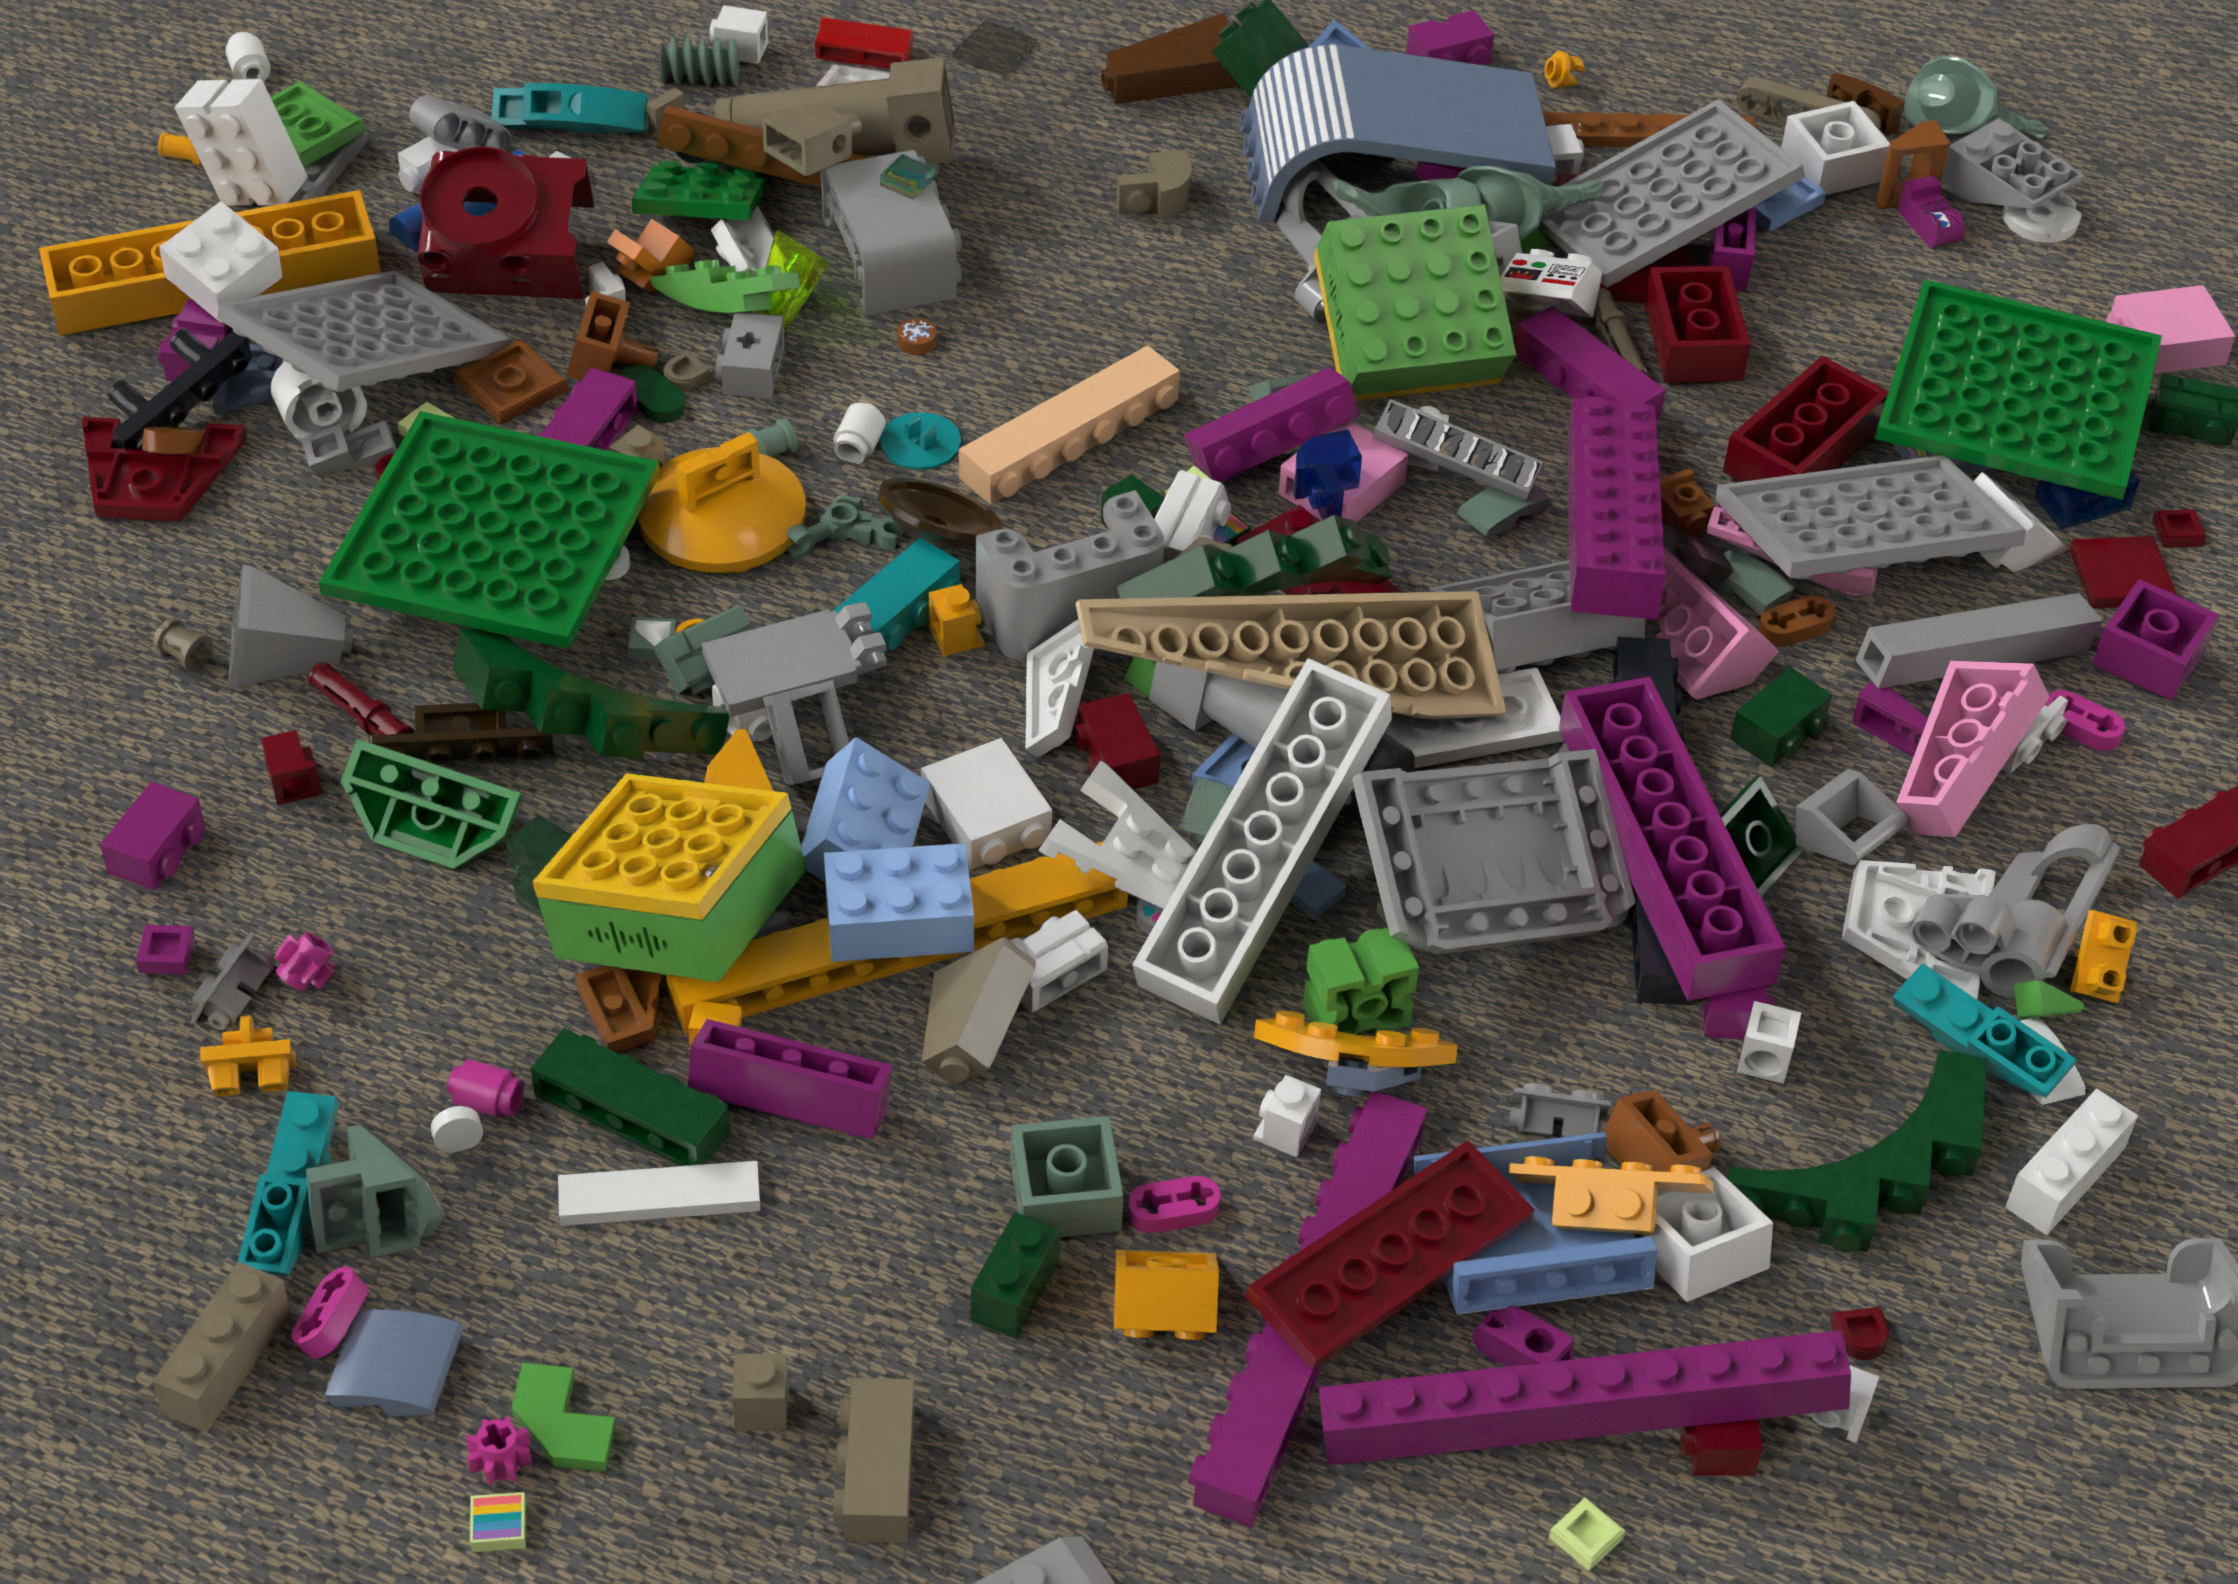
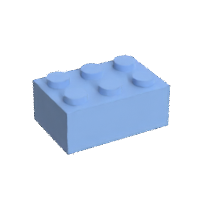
[801,737,930,881]
[824,843,974,962]

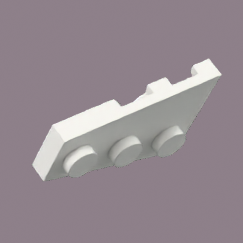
[1025,619,1094,757]

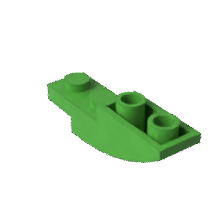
[650,259,800,313]

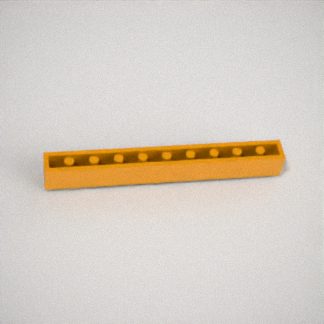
[666,841,1128,1034]

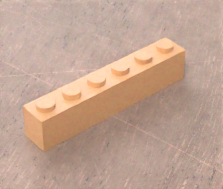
[959,345,1180,505]

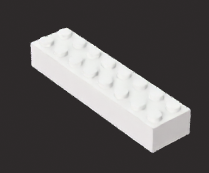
[1132,658,1392,1025]

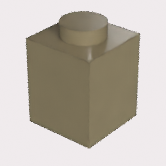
[732,1354,789,1431]

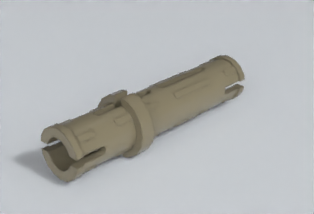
[1594,288,1650,377]

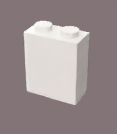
[921,738,1052,869]

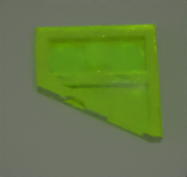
[756,230,830,330]

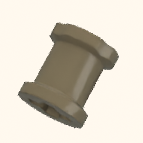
[153,617,214,672]

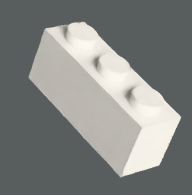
[2005,1089,2138,1235]

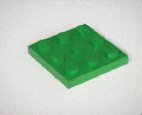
[632,161,768,220]

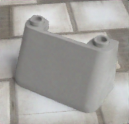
[2021,1238,2238,1389]

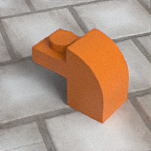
[607,219,697,292]

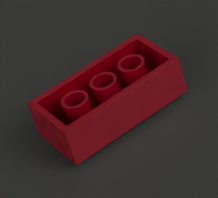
[1722,355,1889,482]

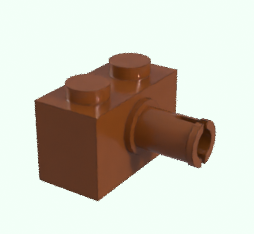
[566,290,660,381]
[1604,1089,1720,1172]

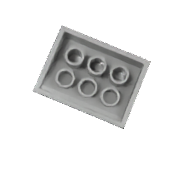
[1429,560,1645,674]

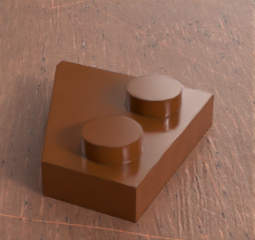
[575,965,663,1053]

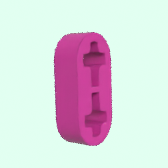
[2045,690,2125,751]
[1128,1176,1221,1233]
[291,1266,368,1359]

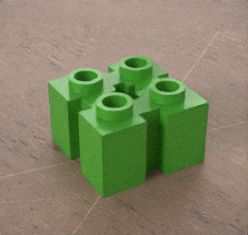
[1303,927,1419,1035]

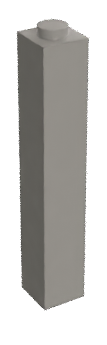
[1855,593,2103,689]

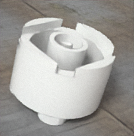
[271,359,367,442]

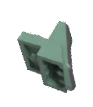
[306,1125,445,1258]

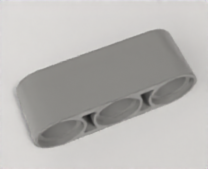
[409,95,512,151]

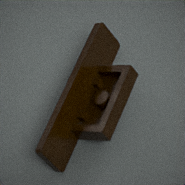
[369,703,553,765]

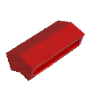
[815,17,914,69]

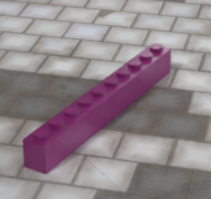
[1188,1091,1427,1527]
[1319,1330,1852,1465]

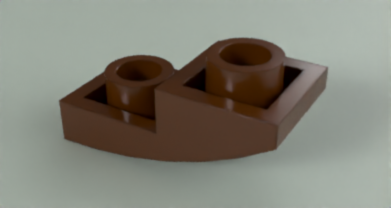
[1826,73,1905,136]

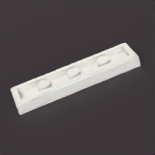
[558,1161,760,1226]

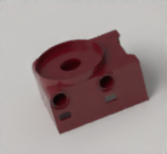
[417,147,595,299]

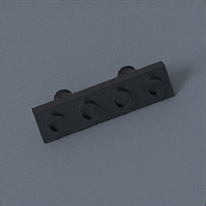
[107,328,252,450]

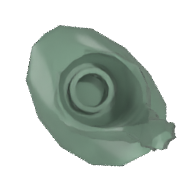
[1905,55,2048,141]
[1458,166,1604,240]
[1332,178,1481,217]

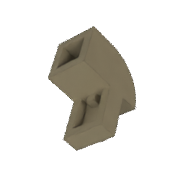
[1116,150,1192,220]

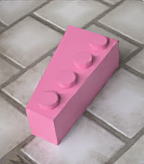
[1896,661,2050,837]

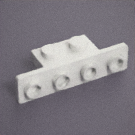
[711,206,808,320]

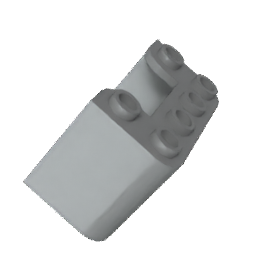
[821,150,962,316]
[976,490,1164,660]

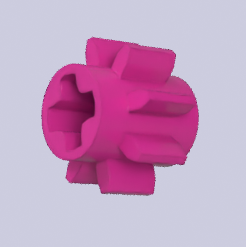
[274,932,336,991]
[466,1416,532,1485]

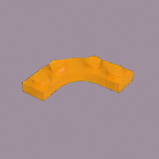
[1254,1011,1458,1067]

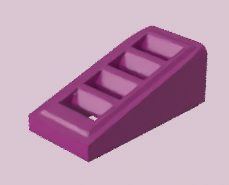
[1852,681,1928,757]

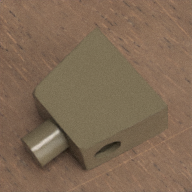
[762,103,862,176]

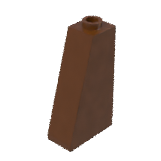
[1101,14,1240,104]

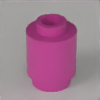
[447,1059,525,1118]

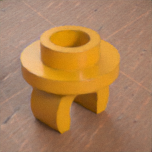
[1544,51,1586,89]

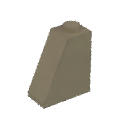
[921,937,1036,1085]

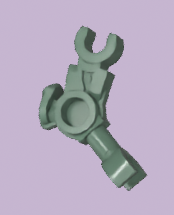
[786,495,903,560]

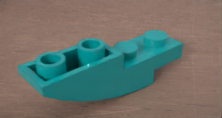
[492,83,648,133]
[1892,963,2077,1098]
[237,1091,339,1277]

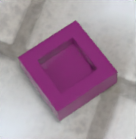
[136,925,195,975]

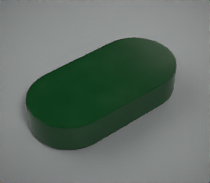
[618,365,685,423]

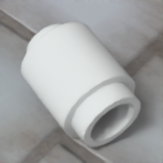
[225,32,271,82]
[833,403,886,464]

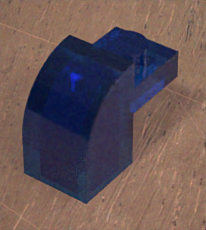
[1293,429,1362,520]

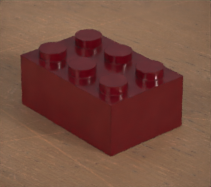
[1644,266,1751,383]

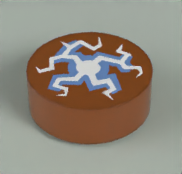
[897,318,937,355]

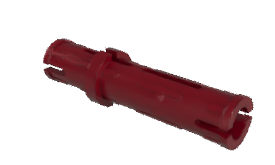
[307,662,415,735]

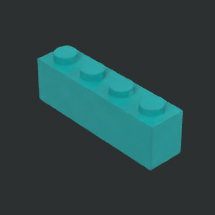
[832,538,961,677]

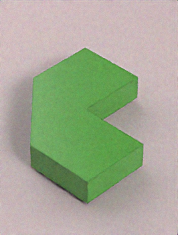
[512,1363,616,1472]

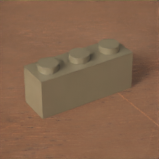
[152,1262,291,1433]
[833,1378,915,1543]

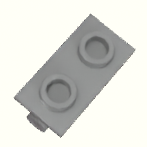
[191,932,275,1030]
[1508,1083,1611,1137]

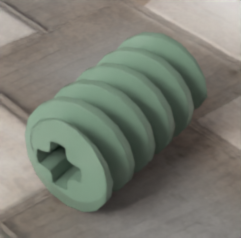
[660,36,739,87]

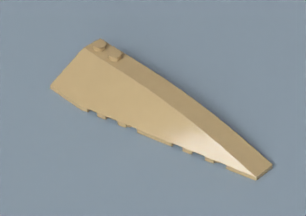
[1075,591,1507,719]

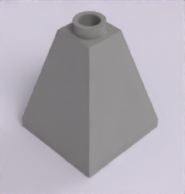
[228,565,353,689]

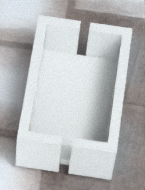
[174,79,308,205]

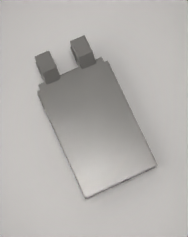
[702,602,887,717]

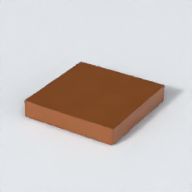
[453,339,568,425]

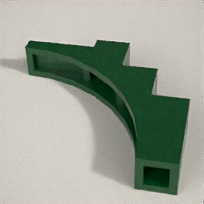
[1116,515,1392,599]
[453,628,730,758]
[1727,1050,1987,1252]

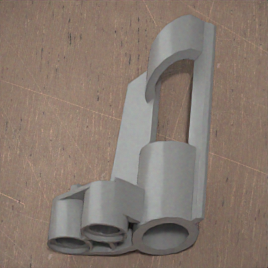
[1277,159,1373,324]
[1911,824,2121,998]

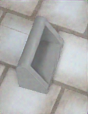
[763,680,849,785]
[1796,769,1908,865]

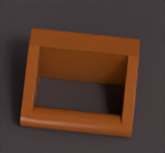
[1876,120,1950,209]

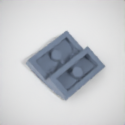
[324,1309,463,1416]

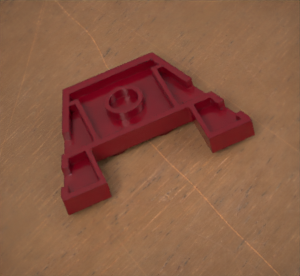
[81,416,247,522]

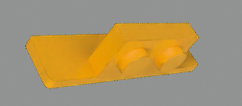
[1509,1157,1714,1235]

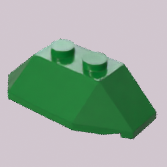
[341,739,523,870]

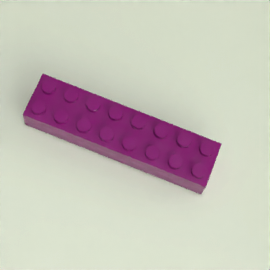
[1567,396,1665,620]
[1559,677,1786,1001]

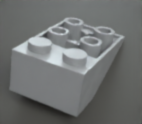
[1941,118,2085,209]

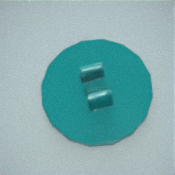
[879,412,962,471]

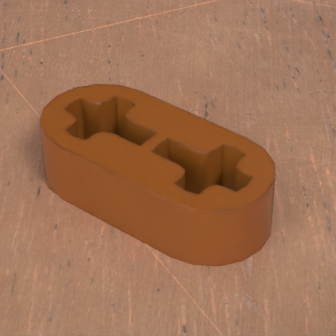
[142,426,205,454]
[1758,595,1836,647]

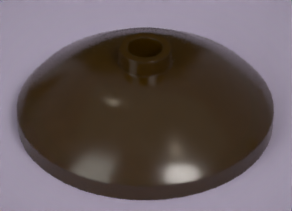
[878,478,1001,549]

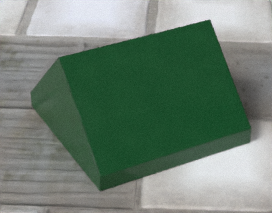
[1720,776,1804,898]

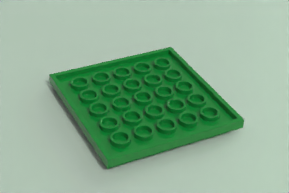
[1875,279,2162,500]
[318,411,660,649]

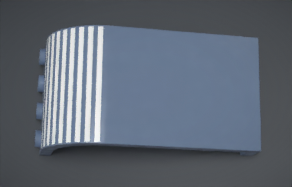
[1239,44,1556,222]

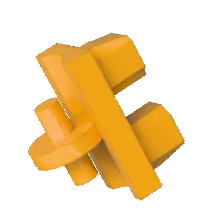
[2070,910,2137,1003]
[200,1015,296,1097]

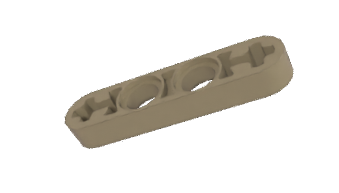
[1736,77,1881,130]

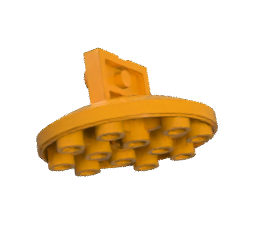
[637,432,806,573]

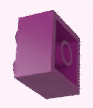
[2092,579,2219,701]

